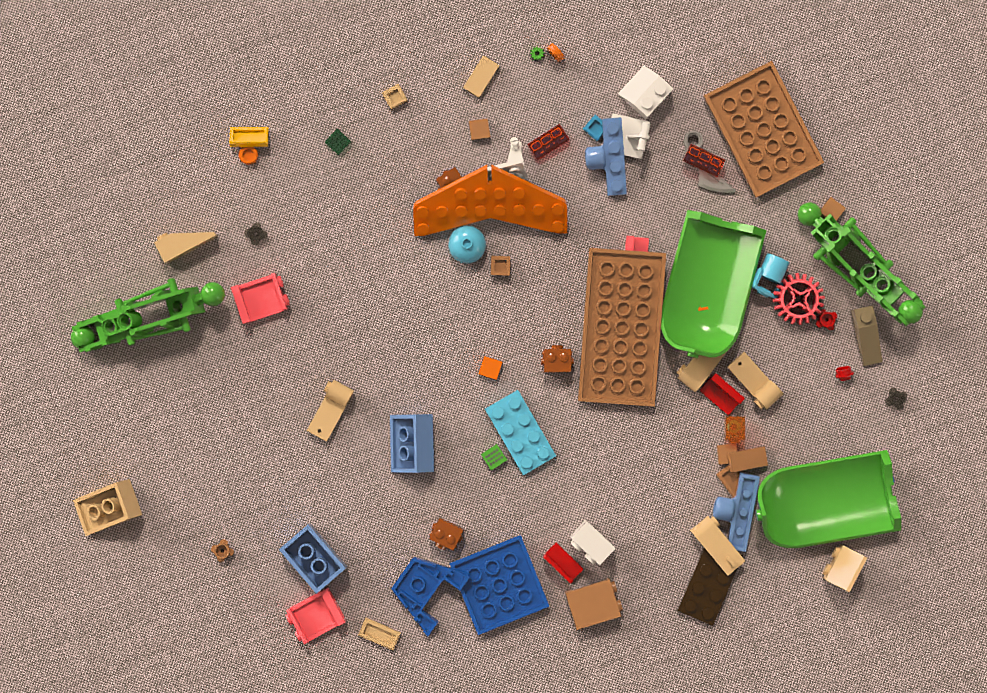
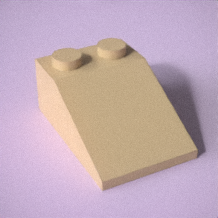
[73,479,142,536]

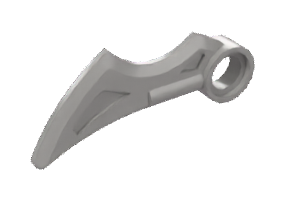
[683,131,736,193]

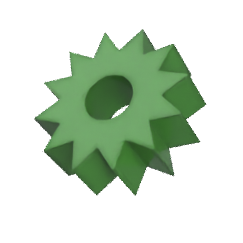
[530,46,545,61]

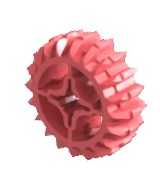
[772,273,825,325]

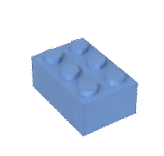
[279,523,348,594]

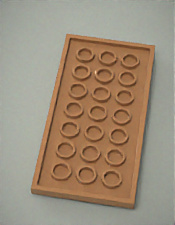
[578,248,666,407]

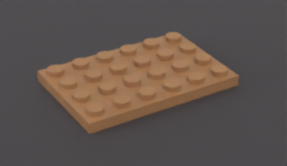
[703,61,824,198]

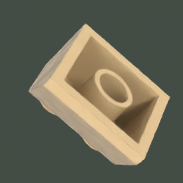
[822,544,867,592]

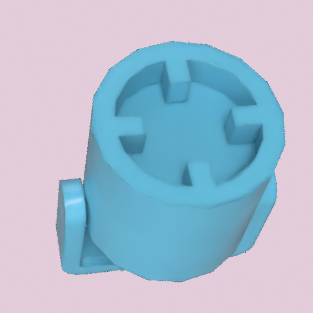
[752,253,790,298]

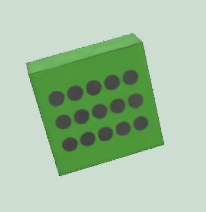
[481,444,507,470]

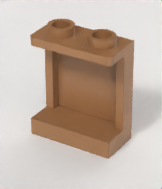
[565,578,623,630]

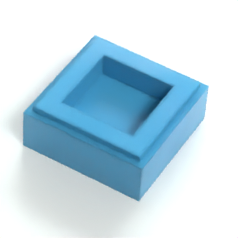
[582,114,603,141]

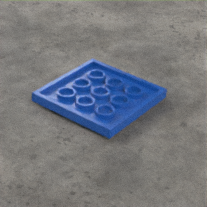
[449,534,549,635]

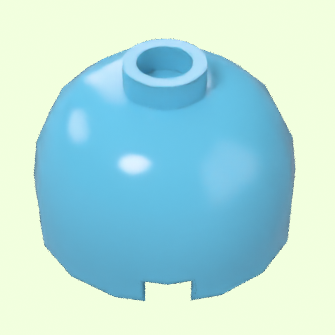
[448,225,486,264]

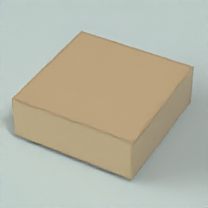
[382,84,408,110]

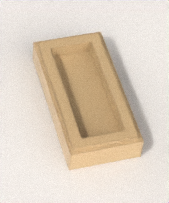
[463,55,499,98]
[358,617,401,650]

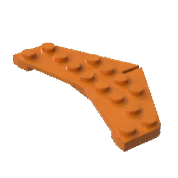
[413,164,567,236]

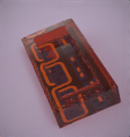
[527,124,570,161]
[682,144,725,177]

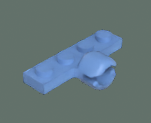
[585,117,627,196]
[713,473,760,552]

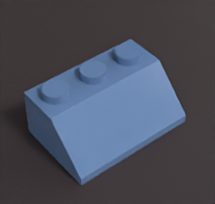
[390,414,434,473]

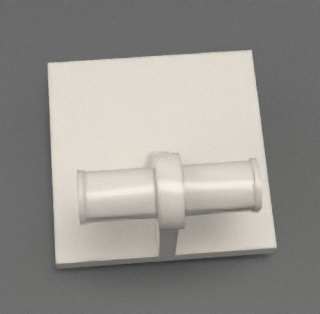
[612,114,651,159]
[487,137,528,181]

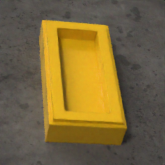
[229,127,269,147]

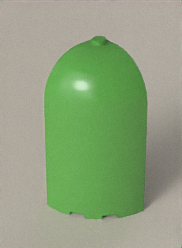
[661,210,767,358]
[756,450,902,548]

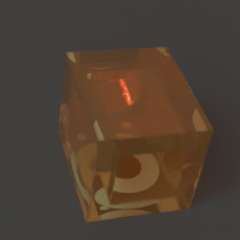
[724,416,745,443]

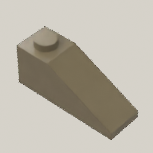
[850,305,883,366]

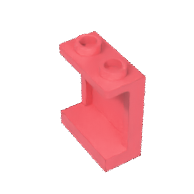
[231,273,290,324]
[285,587,346,644]

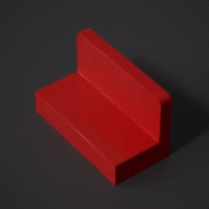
[700,373,745,415]
[543,542,583,584]

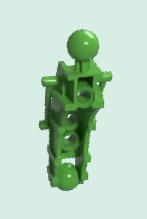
[798,202,926,327]
[71,278,225,353]

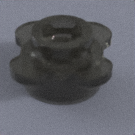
[244,222,267,245]
[885,388,907,410]

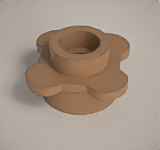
[211,539,234,562]

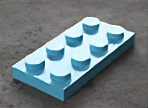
[485,390,556,475]

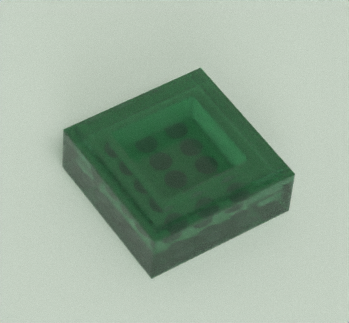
[324,128,351,156]

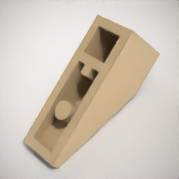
[154,232,218,264]

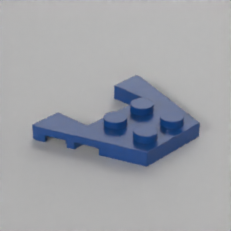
[391,557,471,636]

